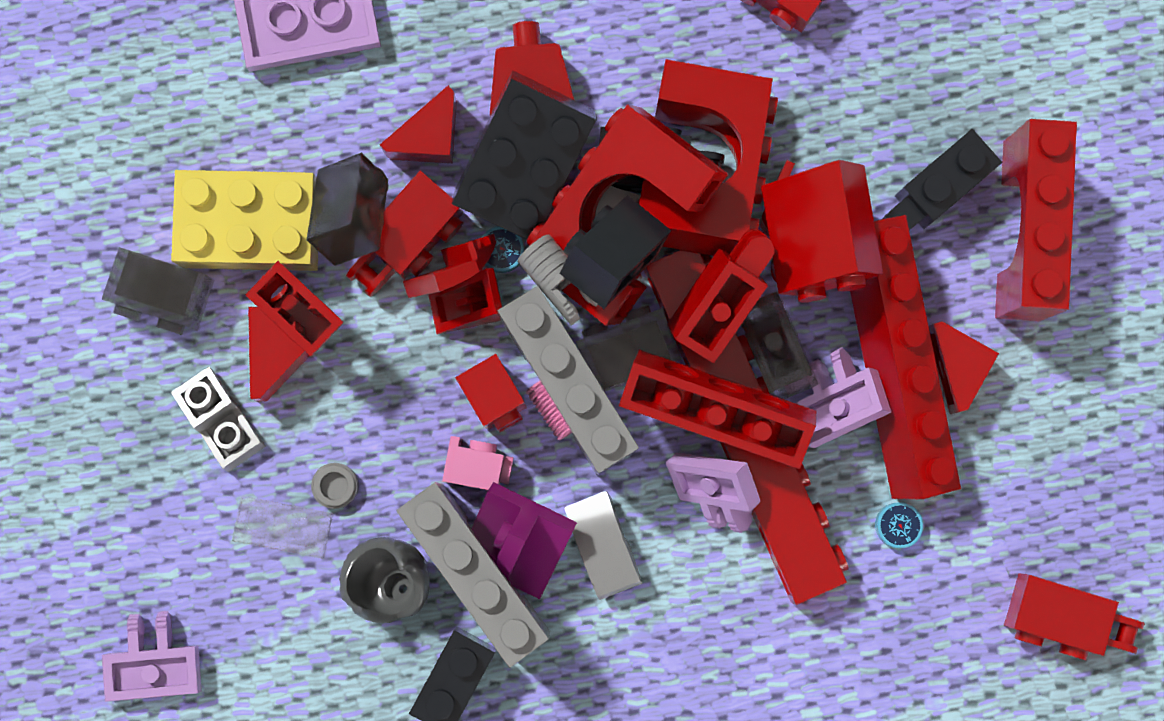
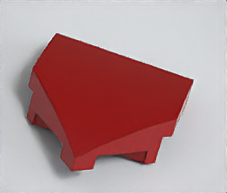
[403,234,496,298]

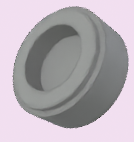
[311,463,358,509]

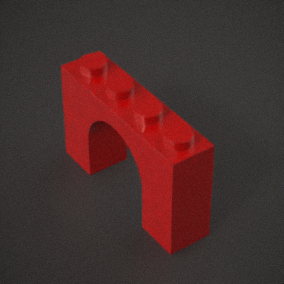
[639,59,778,256]
[526,104,728,326]
[995,119,1077,321]

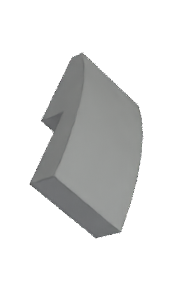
[171,367,266,472]
[564,491,643,600]

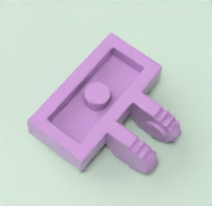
[796,347,891,448]
[666,452,761,533]
[102,611,202,702]

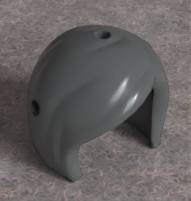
[339,537,430,623]

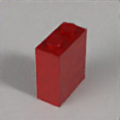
[761,160,883,302]

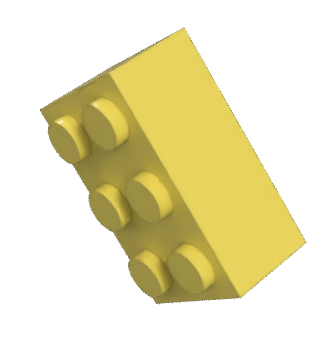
[171,170,320,271]

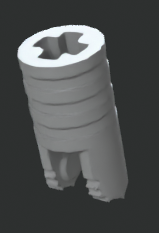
[517,234,598,326]

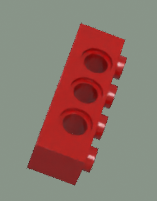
[619,349,817,469]

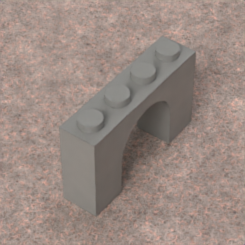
[497,286,639,475]
[396,482,550,668]

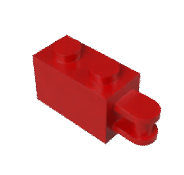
[346,170,464,297]
[667,229,774,363]
[1004,573,1145,660]

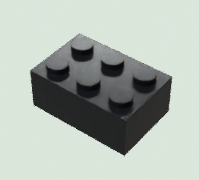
[451,70,596,239]

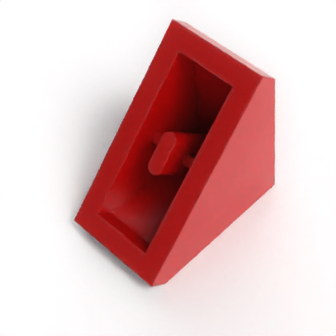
[380,85,457,164]
[428,268,503,334]
[248,307,309,402]
[929,321,999,415]

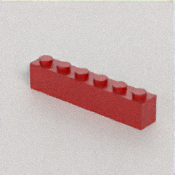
[850,215,961,499]

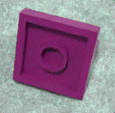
[471,482,577,599]

